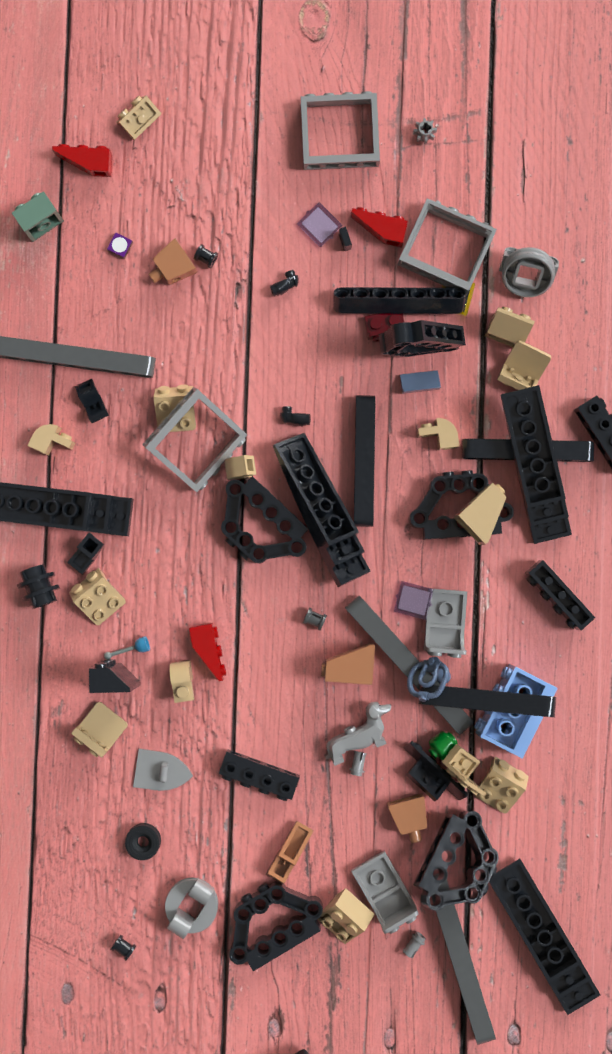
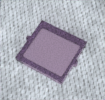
[297,202,342,248]
[394,581,434,620]

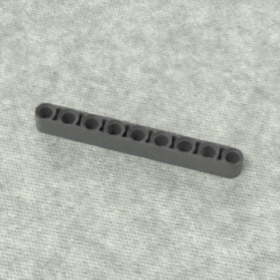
[0,336,156,378]
[345,595,474,735]
[431,873,496,1045]

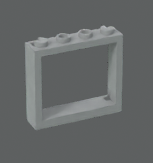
[301,91,380,170]
[398,198,497,296]
[142,387,247,492]

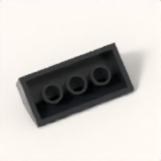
[89,659,141,693]

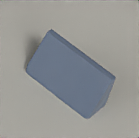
[400,370,441,394]

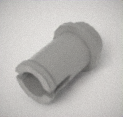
[349,751,367,776]
[402,932,426,958]

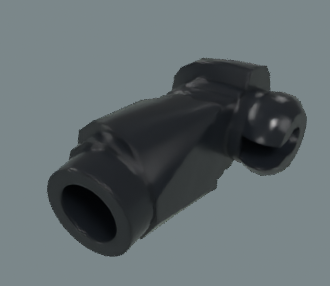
[270,270,299,296]
[280,406,311,427]

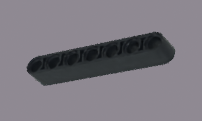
[333,287,466,314]
[354,395,375,527]
[462,439,594,462]
[418,685,556,718]

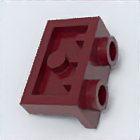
[364,313,404,342]

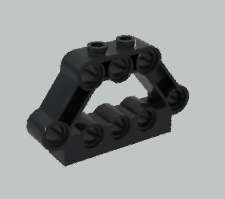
[378,320,466,357]
[408,470,514,540]
[221,476,308,564]
[413,811,499,911]
[229,881,323,971]

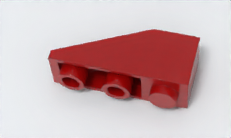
[52,144,112,177]
[351,207,408,248]
[189,623,227,681]

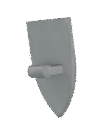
[133,748,193,791]

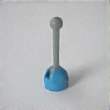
[104,636,150,660]

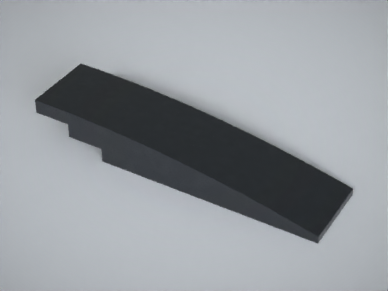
[501,385,572,544]
[273,433,370,587]
[0,482,134,537]
[489,858,601,1015]

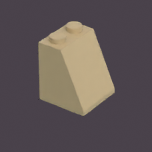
[454,483,507,545]

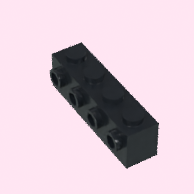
[574,395,612,469]
[525,560,596,631]
[219,749,300,801]

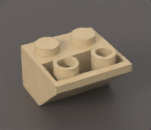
[485,307,535,347]
[318,888,375,944]

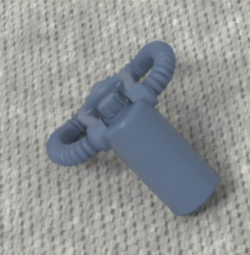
[407,657,451,702]

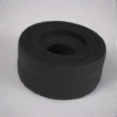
[125,823,161,860]

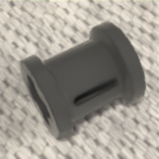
[303,607,327,631]

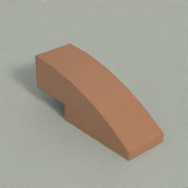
[266,821,314,884]

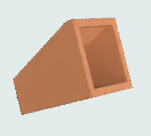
[321,643,375,685]

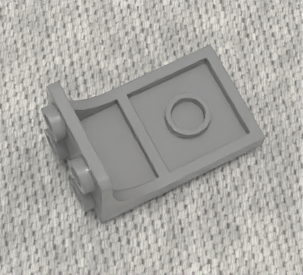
[424,588,468,658]
[351,850,419,934]

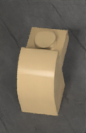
[417,418,459,451]
[28,424,76,456]
[224,455,256,480]
[170,660,194,703]

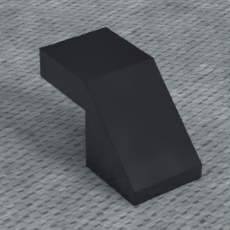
[75,379,109,423]
[67,532,104,575]

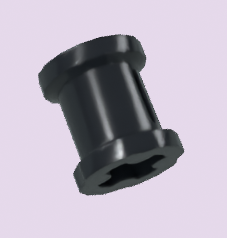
[194,244,218,269]
[110,935,136,961]

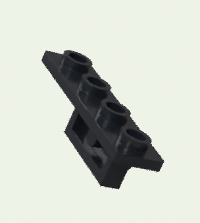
[403,741,469,801]

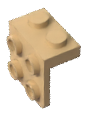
[497,340,551,390]
[154,385,196,432]
[69,568,126,625]
[71,702,128,758]
[442,744,486,796]
[474,756,529,813]

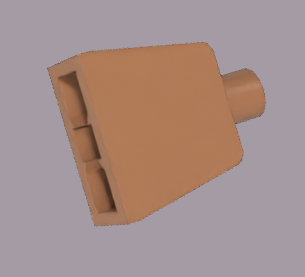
[149,238,197,285]
[387,793,427,843]

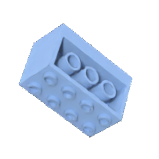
[474,664,558,759]

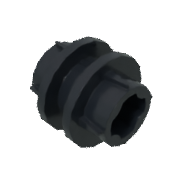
[17,564,60,609]

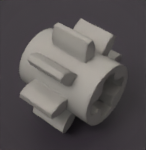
[413,118,437,144]

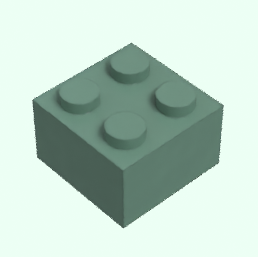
[12,191,64,242]

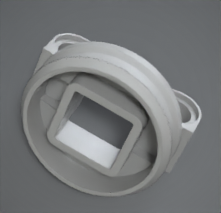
[499,247,559,297]
[165,878,218,939]

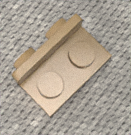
[116,96,162,140]

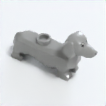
[325,702,391,766]

